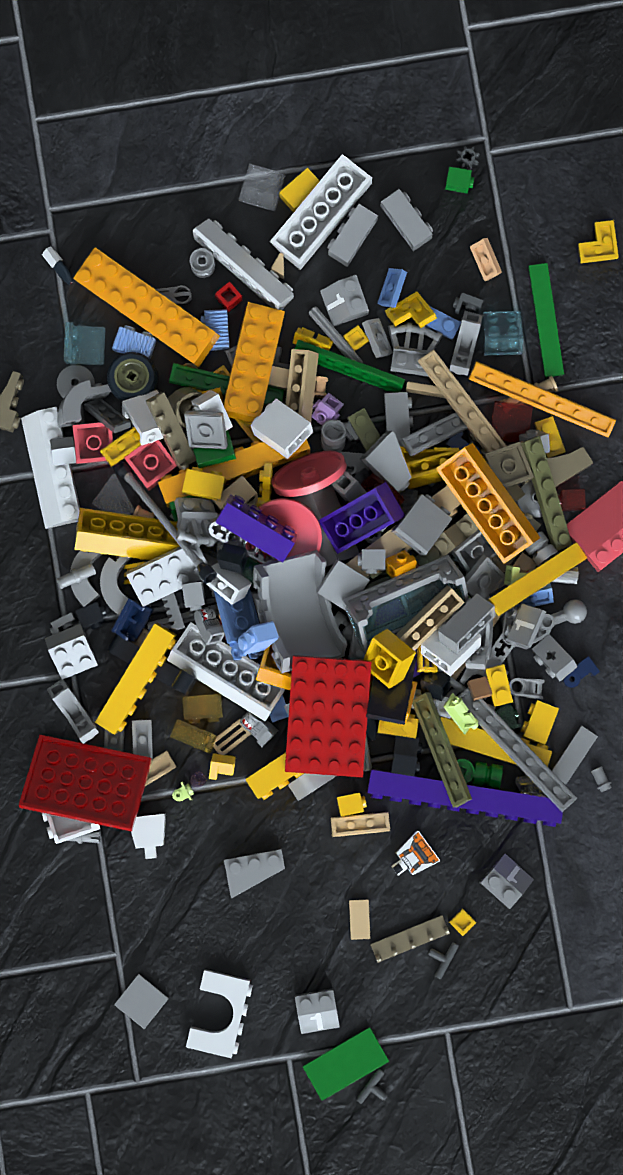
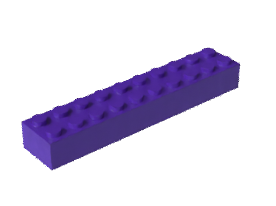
[367,770,563,827]

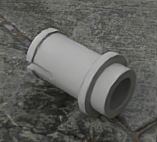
[591,766,612,792]

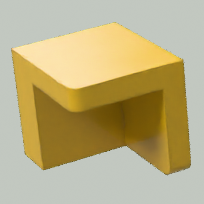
[209,753,236,780]

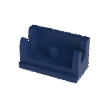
[111,598,154,642]

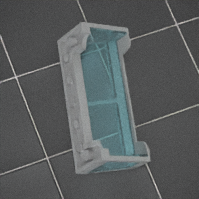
[343,555,469,654]

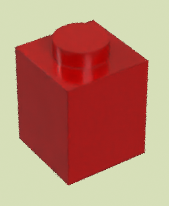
[215,281,243,312]

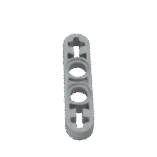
[208,518,275,563]

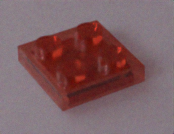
[491,401,533,443]

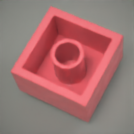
[72,423,113,464]
[124,440,179,491]

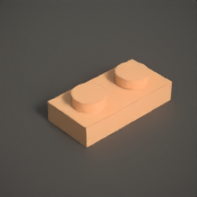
[470,238,502,281]

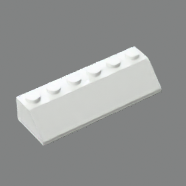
[270,154,372,270]
[193,219,294,310]
[21,407,80,529]
[167,622,285,721]

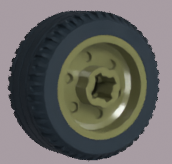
[107,352,158,401]

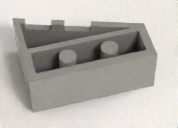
[224,849,285,898]

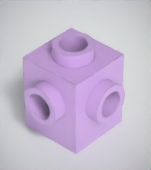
[312,393,344,426]

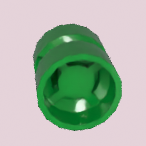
[457,759,475,783]
[472,761,503,790]

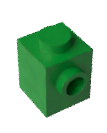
[445,167,474,193]

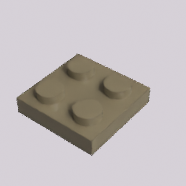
[483,442,534,488]

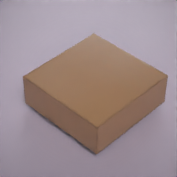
[467,676,493,701]

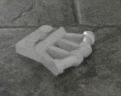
[388,323,443,376]
[174,497,229,546]

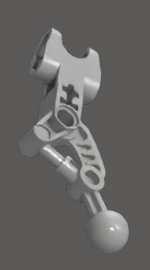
[459,599,587,700]

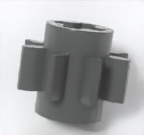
[456,146,480,170]
[398,488,419,512]

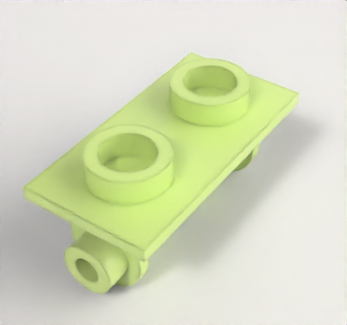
[443,693,479,734]
[172,782,194,801]

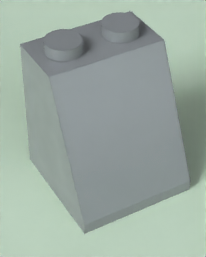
[360,431,412,492]
[391,494,452,555]

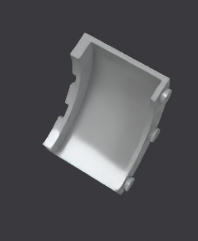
[253,550,347,673]

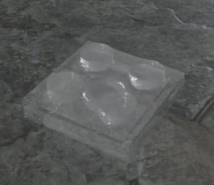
[239,164,286,211]

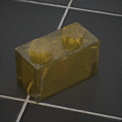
[182,694,223,724]
[170,719,217,754]

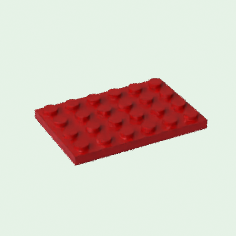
[285,655,372,778]
[19,735,152,831]

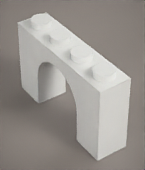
[186,969,253,1058]

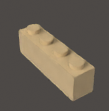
[285,349,319,423]
[396,586,465,651]

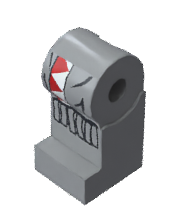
[194,607,225,645]
[240,711,279,747]

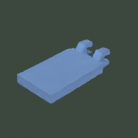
[213,588,263,660]

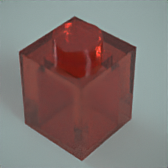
[558,489,586,511]

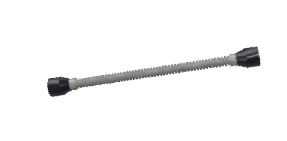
[113,459,217,584]

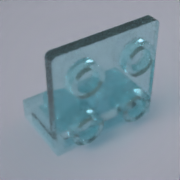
[483,311,523,355]
[64,322,105,365]

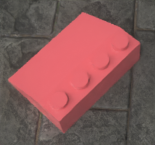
[566,481,623,572]

